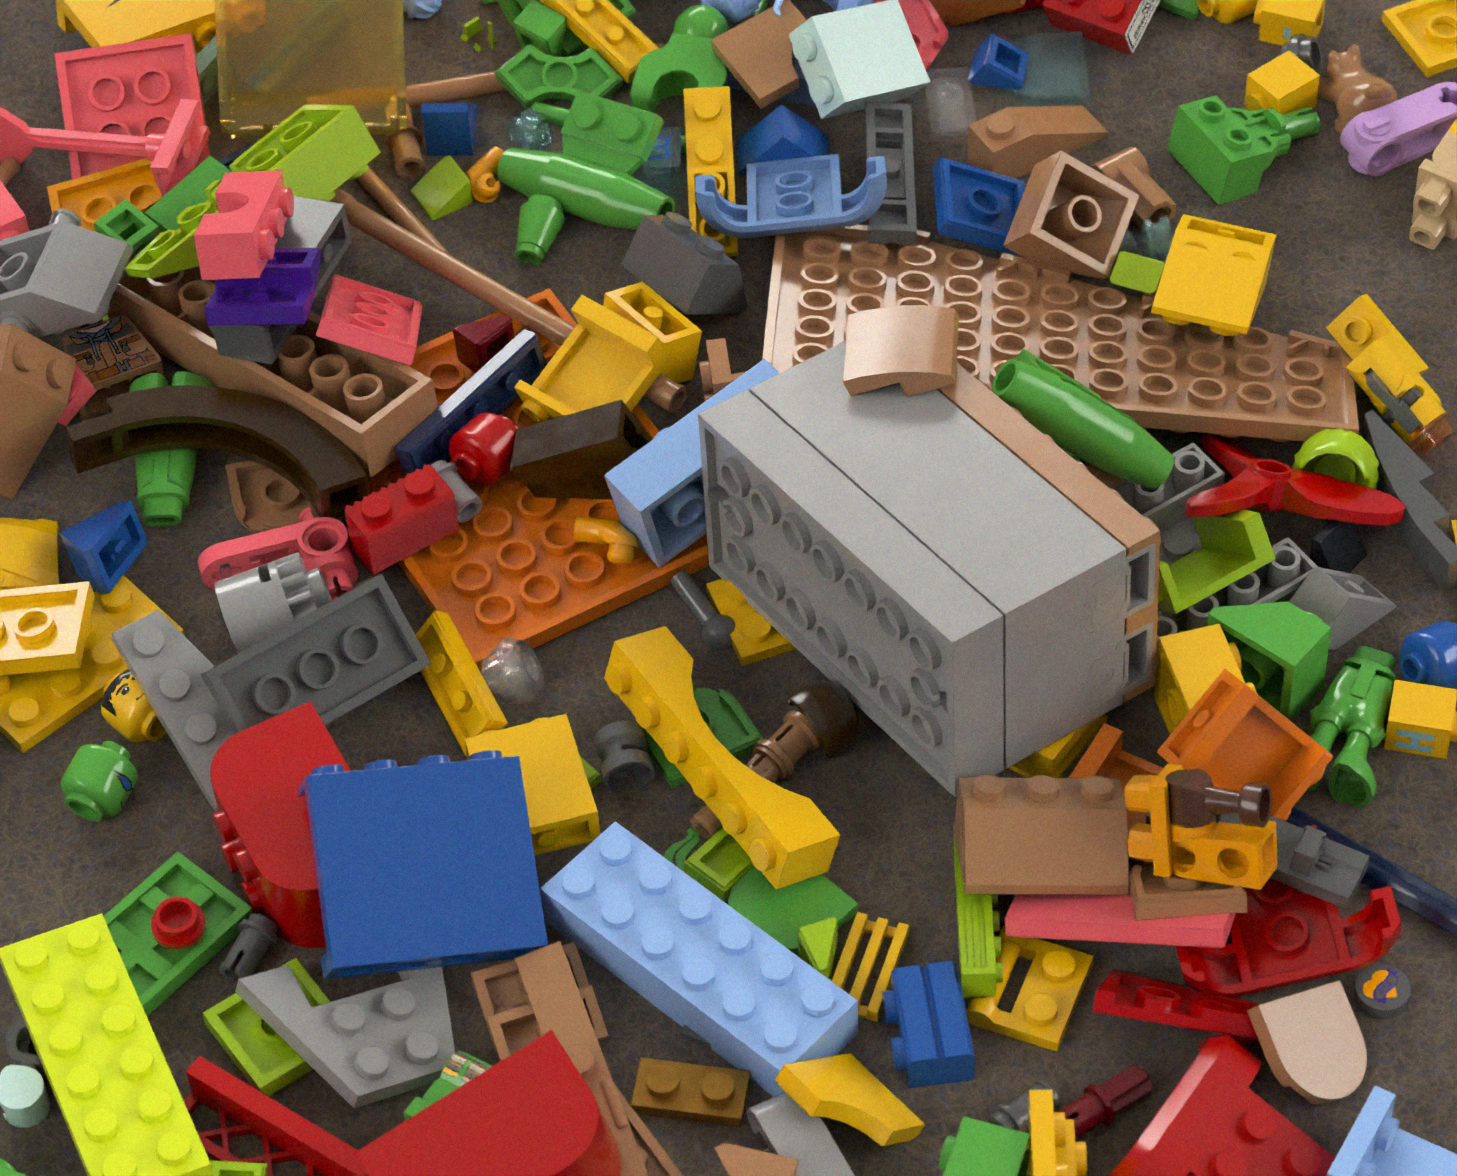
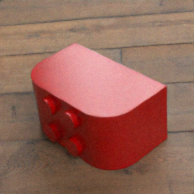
[210,701,351,948]
[355,1030,621,1176]

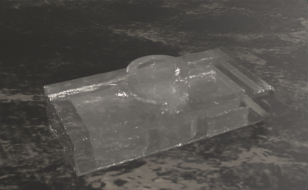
[923,67,976,144]

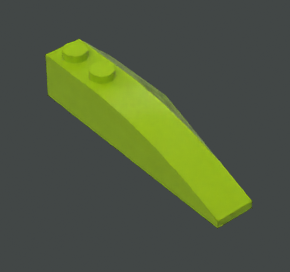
[124,104,381,279]

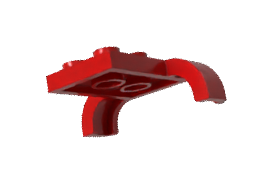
[1176,825,1402,997]
[1107,1034,1335,1176]

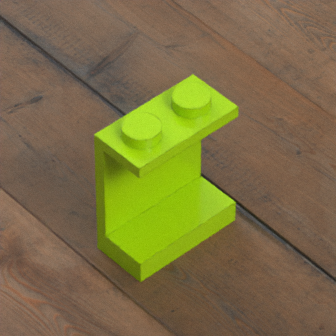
[1158,509,1276,614]

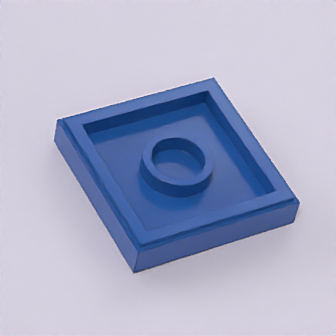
[933,157,1025,257]

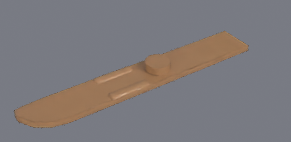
[514,941,649,1176]

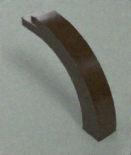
[66,385,368,518]

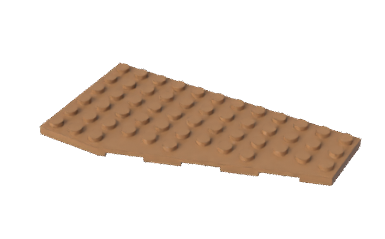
[762,224,1359,442]

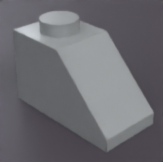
[1289,566,1397,650]

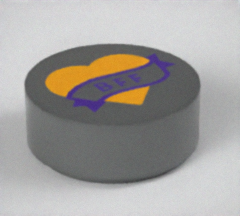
[1354,964,1411,1019]

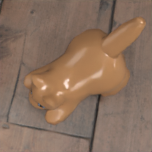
[1318,44,1397,135]

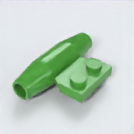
[497,90,675,231]
[992,349,1174,489]

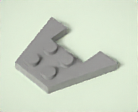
[235,965,455,1108]

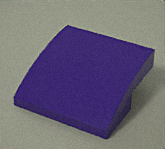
[205,248,321,326]

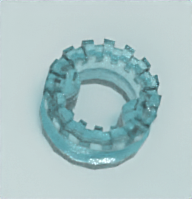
[508,108,552,151]
[1141,216,1172,259]

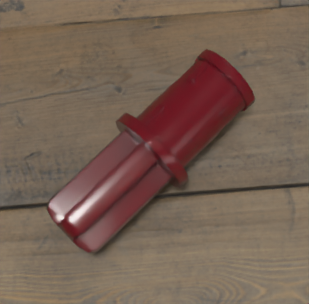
[1056,1065,1153,1139]

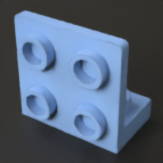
[1327,1086,1457,1176]

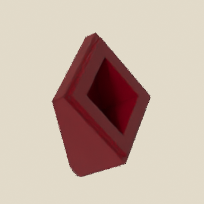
[453,314,515,373]

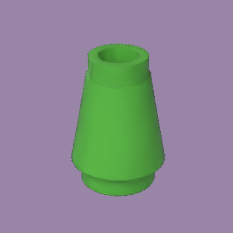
[515,194,565,265]

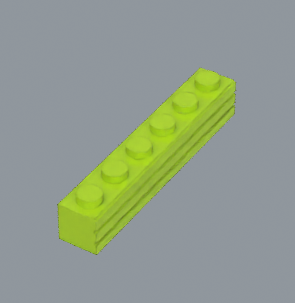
[953,824,1003,997]

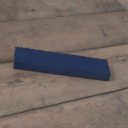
[395,329,547,476]

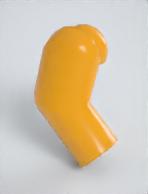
[466,146,504,203]
[573,516,638,565]

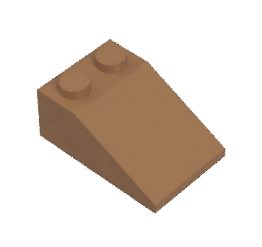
[0,324,77,499]

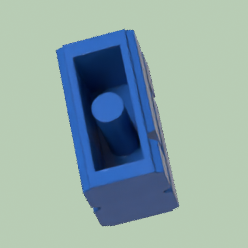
[882,960,975,1089]

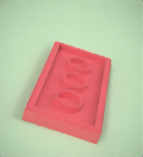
[316,274,423,366]
[1005,873,1236,948]

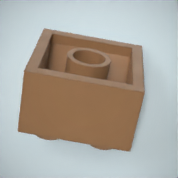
[1003,151,1139,279]

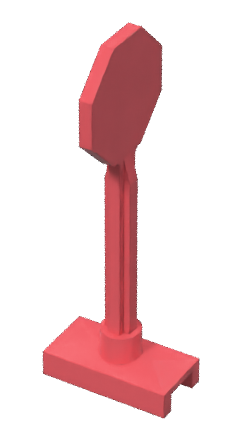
[0,99,210,197]

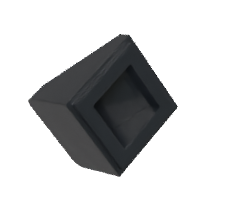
[1310,519,1367,573]

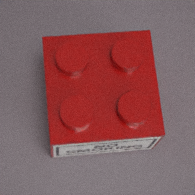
[1042,0,1160,55]

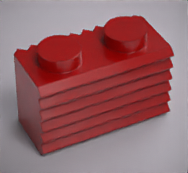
[345,464,460,575]

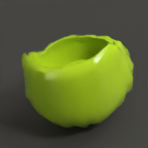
[1291,428,1379,489]

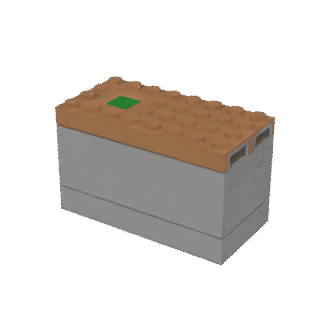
[698,341,1161,797]

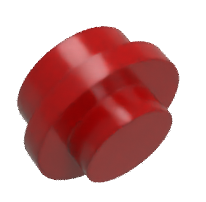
[151,896,206,949]

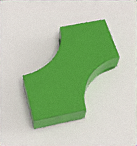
[495,44,623,110]

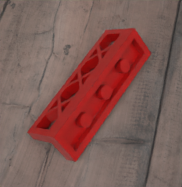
[184,1056,368,1176]

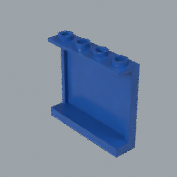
[297,750,548,980]

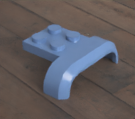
[695,154,887,238]

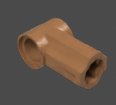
[1089,146,1176,232]

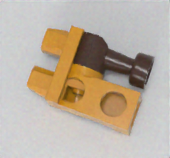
[1125,764,1278,890]

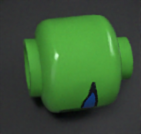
[60,741,139,822]

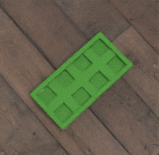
[103,851,253,1016]

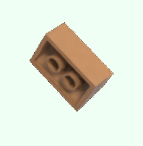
[954,775,1129,895]

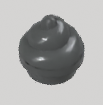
[1273,34,1322,73]

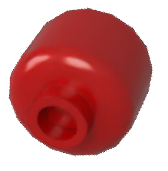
[449,412,518,486]

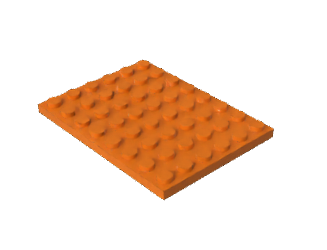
[367,288,709,673]

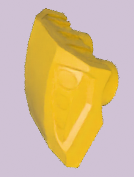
[0,518,60,590]

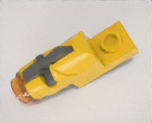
[1326,294,1456,456]

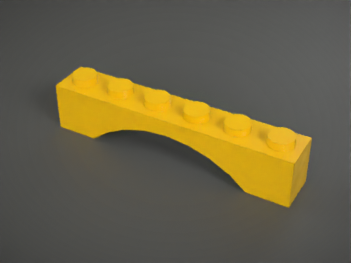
[604,626,840,890]

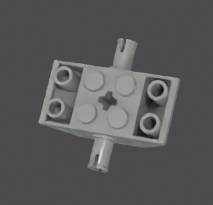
[0,208,134,338]

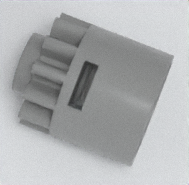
[214,552,332,653]

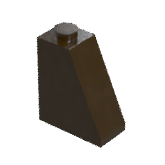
[510,399,652,499]

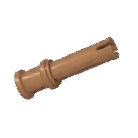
[689,710,823,840]

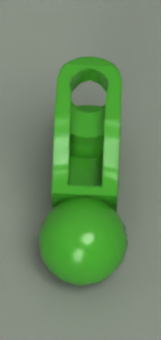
[631,4,730,113]

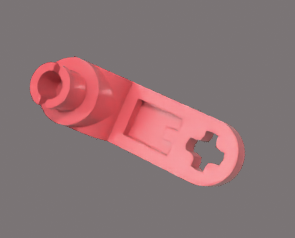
[198,506,358,600]

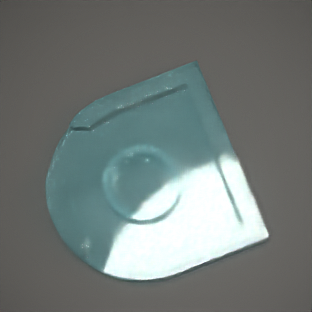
[999,32,1090,107]

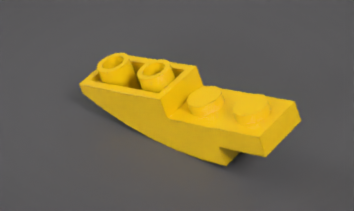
[683,86,738,256]

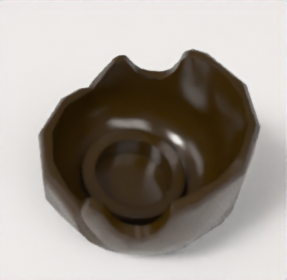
[787,680,859,758]

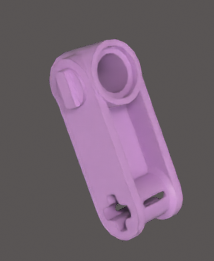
[1340,82,1457,177]

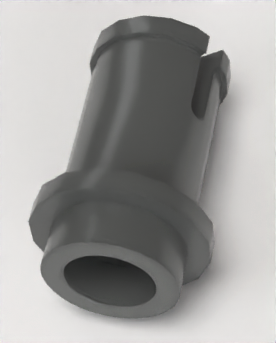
[218,914,279,980]
[988,1079,1061,1133]

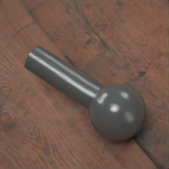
[670,570,735,650]

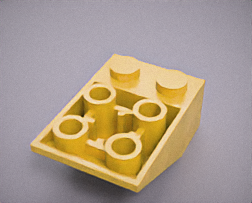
[1151,214,1277,336]

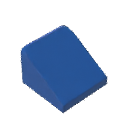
[968,33,1030,90]

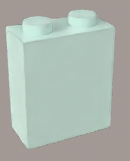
[788,0,930,119]

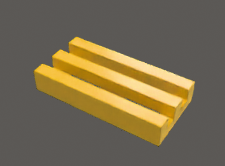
[832,912,909,1022]

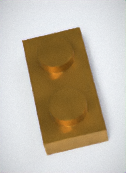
[631,1057,751,1127]

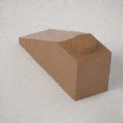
[967,105,1109,179]

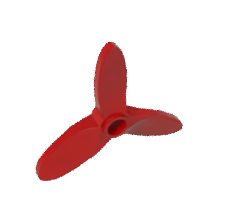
[1184,433,1405,525]

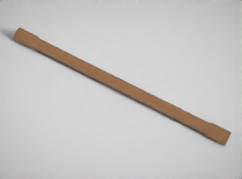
[329,188,687,413]

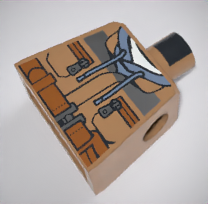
[62,315,166,420]

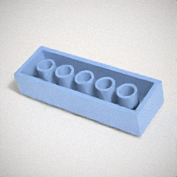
[540,821,858,1097]

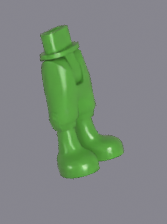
[129,371,216,527]
[1306,646,1396,808]

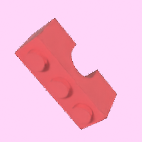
[194,170,294,280]

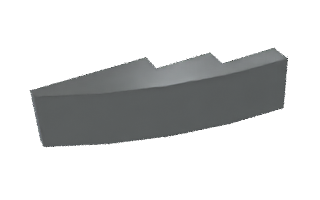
[1362,410,1457,593]

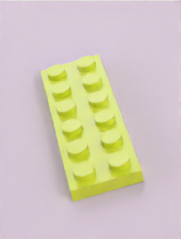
[0,913,213,1176]

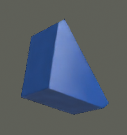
[421,103,478,156]
[737,105,830,176]
[59,500,148,595]

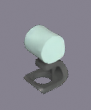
[0,1018,51,1128]

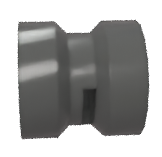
[594,720,655,793]

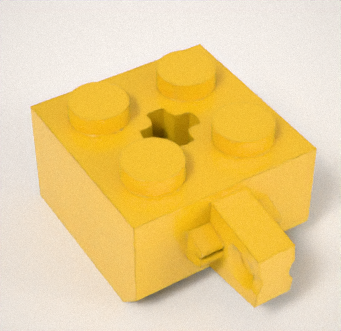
[1154,624,1257,735]

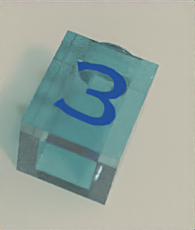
[634,127,683,196]

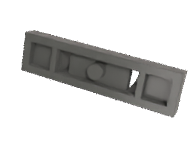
[864,102,917,245]
[1146,813,1370,910]

